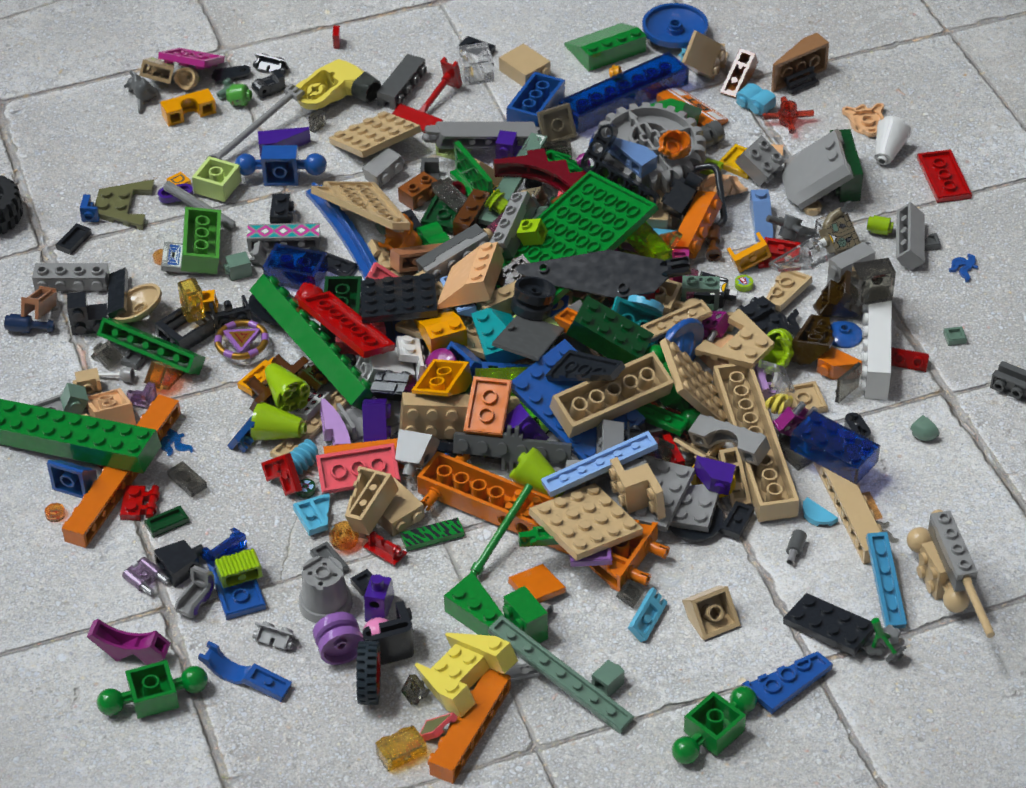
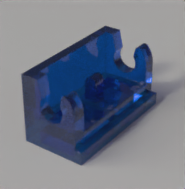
[202,527,248,569]

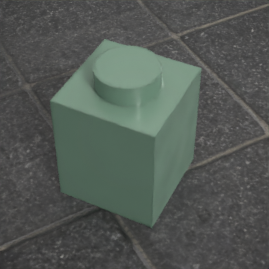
[223,251,252,281]
[60,383,88,415]
[592,659,625,697]

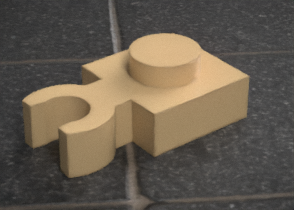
[368,239,390,262]

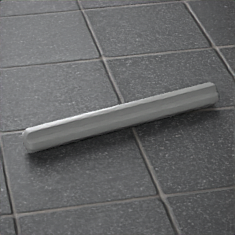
[163,181,236,230]

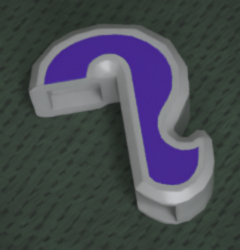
[175,565,215,618]

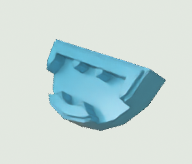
[802,497,838,526]

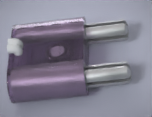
[122,557,170,596]

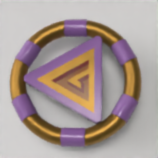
[214,320,269,360]

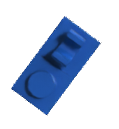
[227,416,255,452]

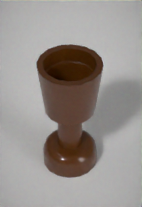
[705,224,722,261]

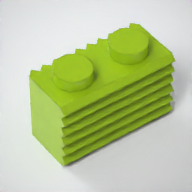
[215,548,263,589]

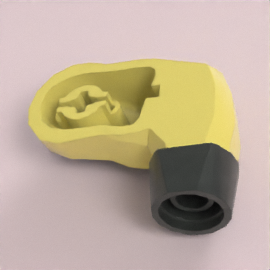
[296,59,381,110]

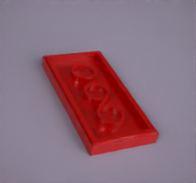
[917,149,972,203]

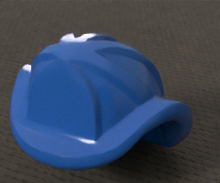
[665,318,704,361]

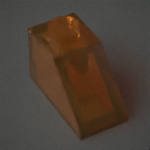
[144,361,185,392]

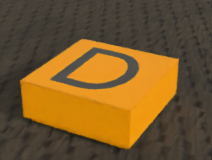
[166,171,191,185]

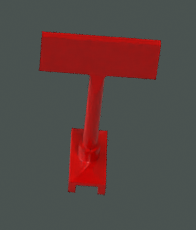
[392,57,463,133]

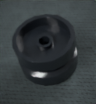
[511,276,556,321]

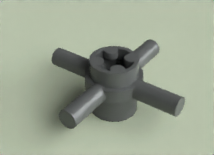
[766,214,816,241]

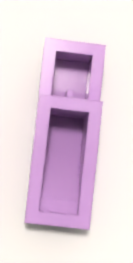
[320,399,351,445]

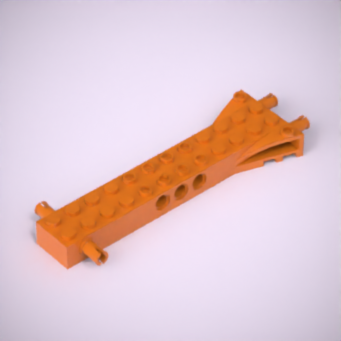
[417,451,670,593]

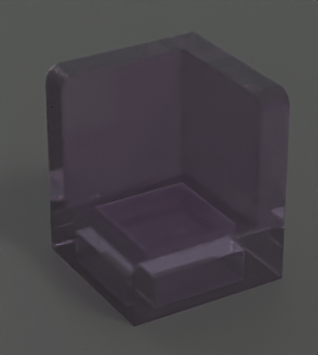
[127,382,157,409]

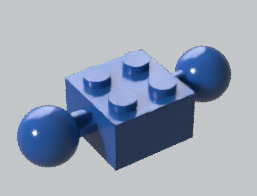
[235,145,327,186]

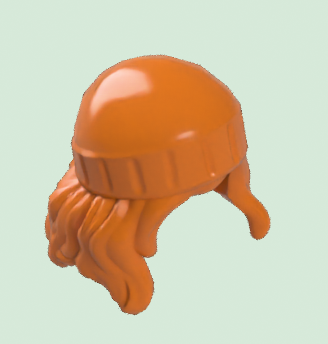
[378,214,422,251]

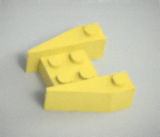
[414,633,518,717]

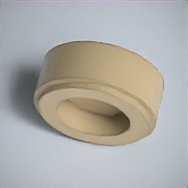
[804,200,822,216]

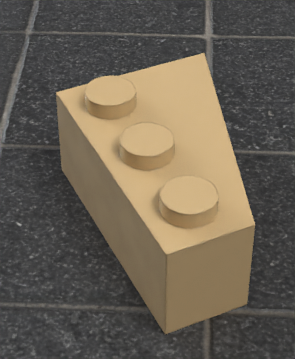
[345,466,399,535]

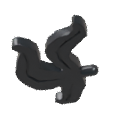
[777,309,801,339]

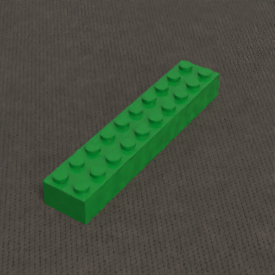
[0,399,162,474]

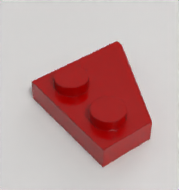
[758,237,801,269]

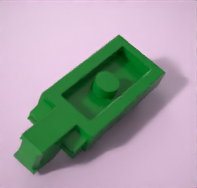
[518,526,558,547]

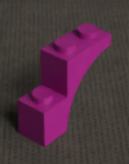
[87,618,171,665]

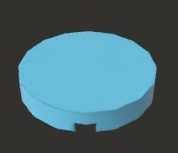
[627,295,664,315]

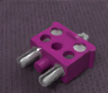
[701,308,730,343]
[773,401,818,440]

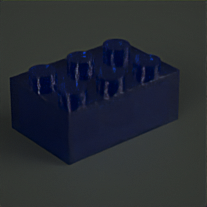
[263,243,328,290]

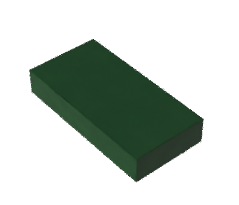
[144,505,190,538]

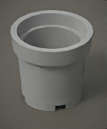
[299,556,353,623]

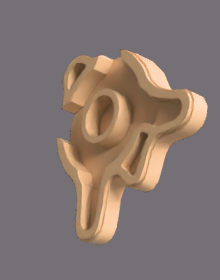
[842,103,884,137]

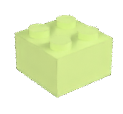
[192,156,242,202]

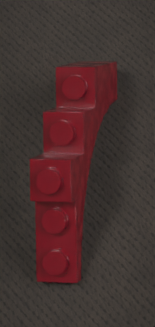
[493,148,587,194]

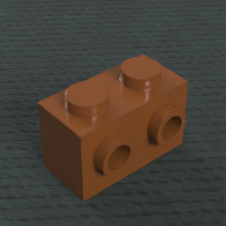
[398,171,438,211]

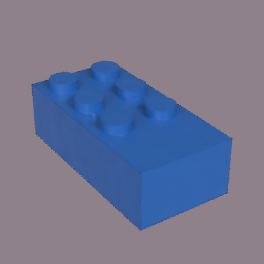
[506,72,565,127]

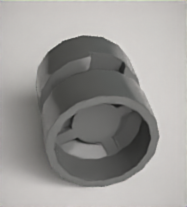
[701,120,725,149]

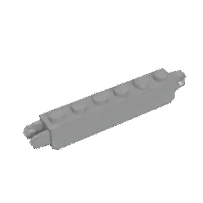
[422,122,542,149]

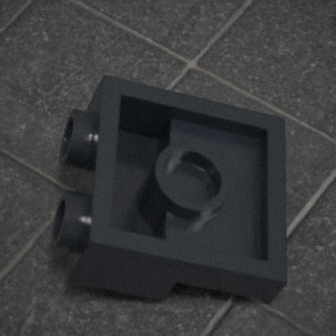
[736,296,780,335]

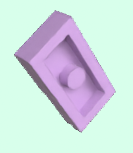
[754,363,777,399]

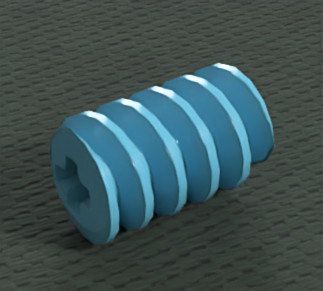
[289,439,319,475]

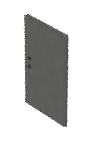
[492,315,565,361]

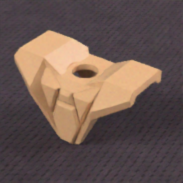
[699,173,748,196]

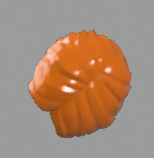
[658,130,692,160]

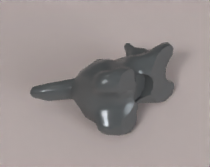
[124,70,158,113]

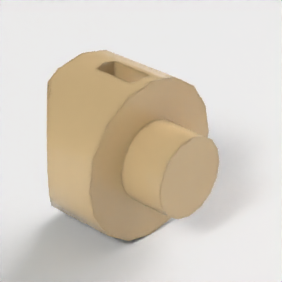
[173,66,199,90]

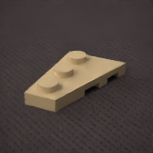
[766,266,813,312]

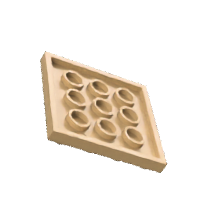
[329,111,422,158]
[659,338,727,422]
[529,483,643,561]

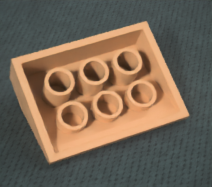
[437,242,504,309]

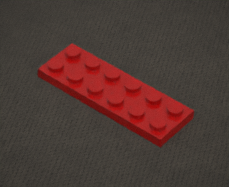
[298,291,395,358]

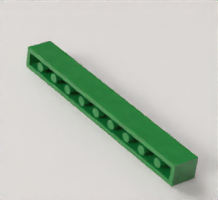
[249,274,374,410]

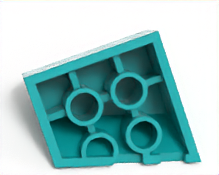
[471,308,526,363]

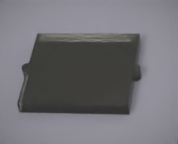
[835,362,862,403]

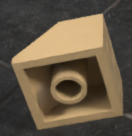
[682,585,741,640]

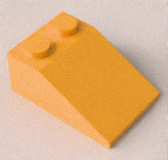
[413,307,467,354]
[412,359,472,396]

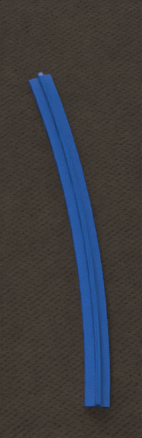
[306,182,406,347]

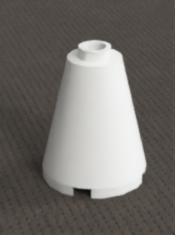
[875,116,912,165]

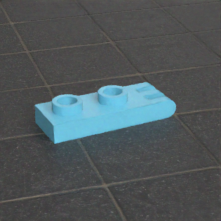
[628,587,668,642]

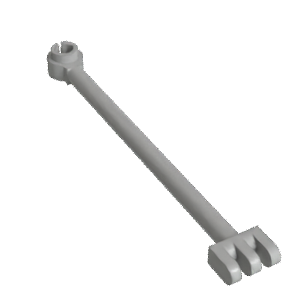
[206,84,305,160]

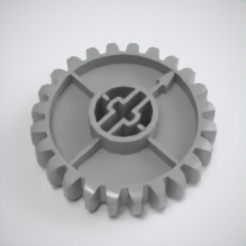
[593,102,706,194]

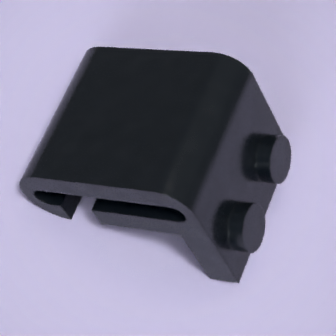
[362,600,414,665]

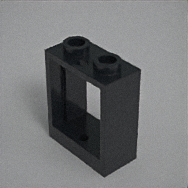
[155,302,215,350]

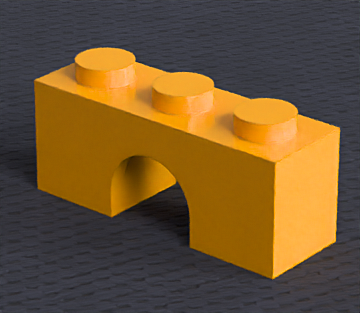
[160,88,216,127]

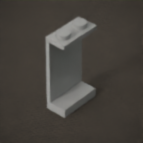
[336,400,401,442]

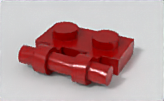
[120,485,160,521]

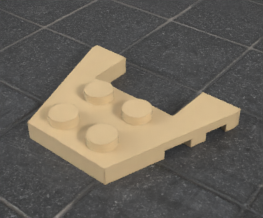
[695,309,775,369]

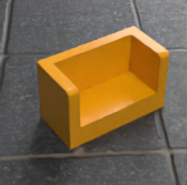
[727,232,772,273]

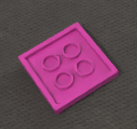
[158,48,225,70]

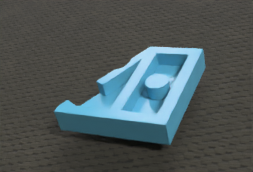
[293,493,330,536]

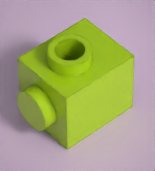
[517,218,548,246]

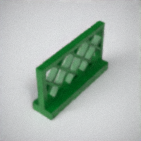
[450,141,493,197]

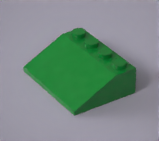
[564,23,646,72]

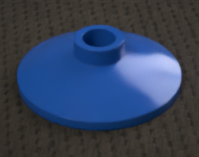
[831,321,862,348]

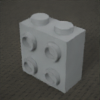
[735,136,786,186]

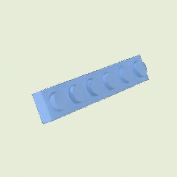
[541,431,658,497]

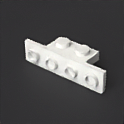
[396,335,426,382]

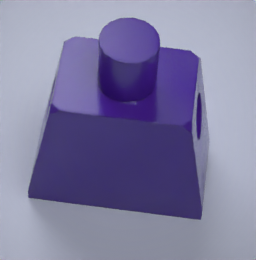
[364,574,394,622]

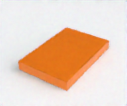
[463,376,513,437]

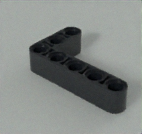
[581,124,660,206]

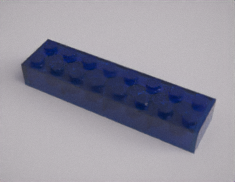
[559,51,689,134]

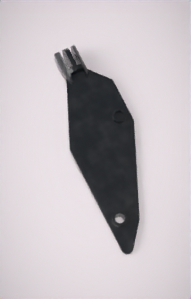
[516,250,692,298]

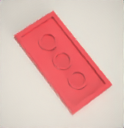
[316,443,401,495]

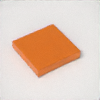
[508,564,566,603]

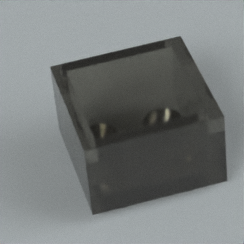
[850,258,896,306]

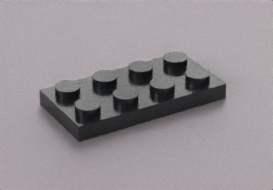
[783,593,875,656]

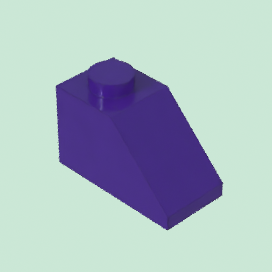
[694,456,736,495]

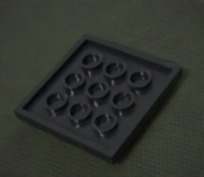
[360,273,438,324]

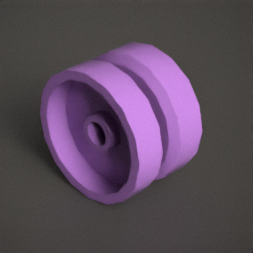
[312,612,363,665]

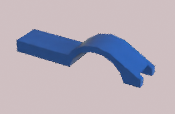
[198,641,292,702]

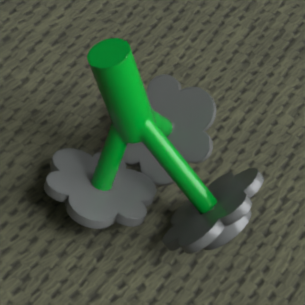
[862,618,907,662]

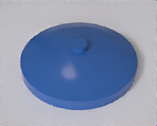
[642,3,708,48]

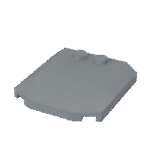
[781,128,854,209]

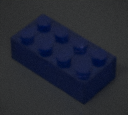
[790,410,880,485]

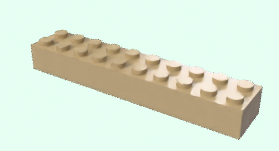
[713,364,799,522]

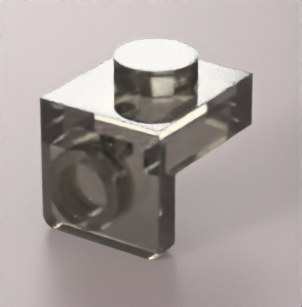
[91,340,123,370]

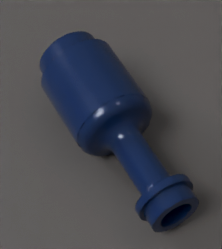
[4,313,55,333]

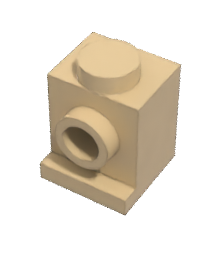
[72,368,102,394]

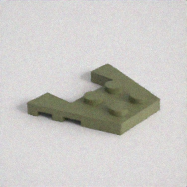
[94,180,155,230]

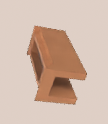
[21,286,57,319]

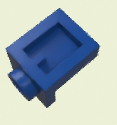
[80,194,100,222]

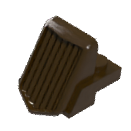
[813,270,863,318]

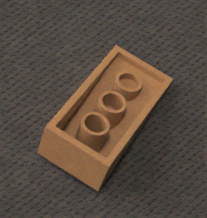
[771,33,829,92]

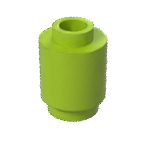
[867,215,894,236]

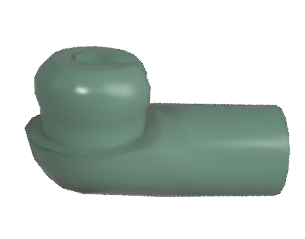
[216,78,234,100]

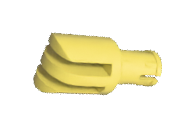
[765,393,793,415]

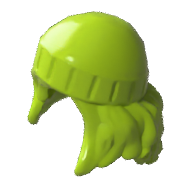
[759,328,794,375]

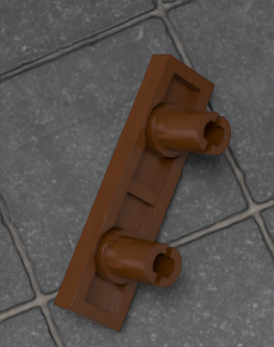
[246,354,309,411]

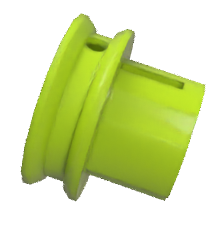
[484,189,509,215]

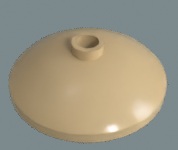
[113,283,162,323]

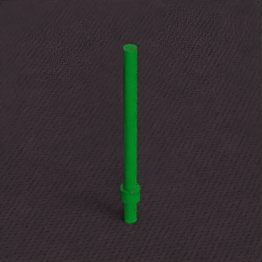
[469,484,533,578]

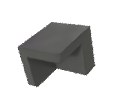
[420,158,440,184]

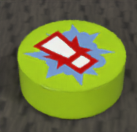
[735,275,753,292]

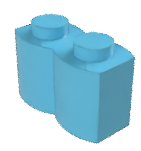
[736,83,776,116]

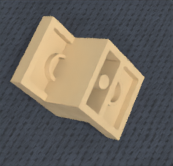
[608,457,666,520]

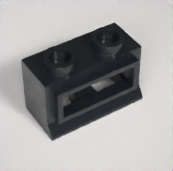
[209,295,251,329]

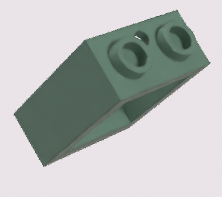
[681,275,720,311]

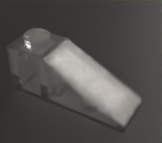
[768,237,828,272]

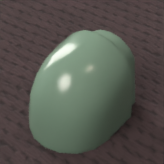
[910,415,940,441]

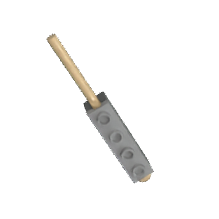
[490,190,538,259]
[414,224,493,281]
[928,509,995,638]

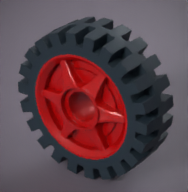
[356,641,381,705]

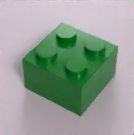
[502,586,548,644]

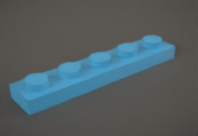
[866,532,907,628]

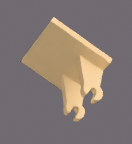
[673,438,726,461]

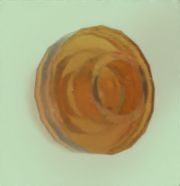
[329,521,359,551]

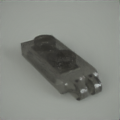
[431,179,467,213]

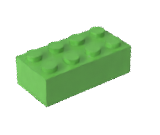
[181,207,221,274]

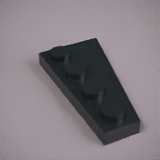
[545,350,626,381]

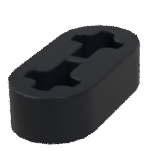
[844,412,871,445]

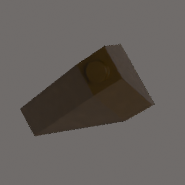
[791,314,834,365]

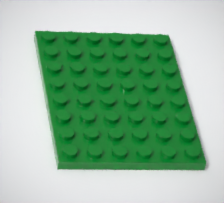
[502,170,659,306]

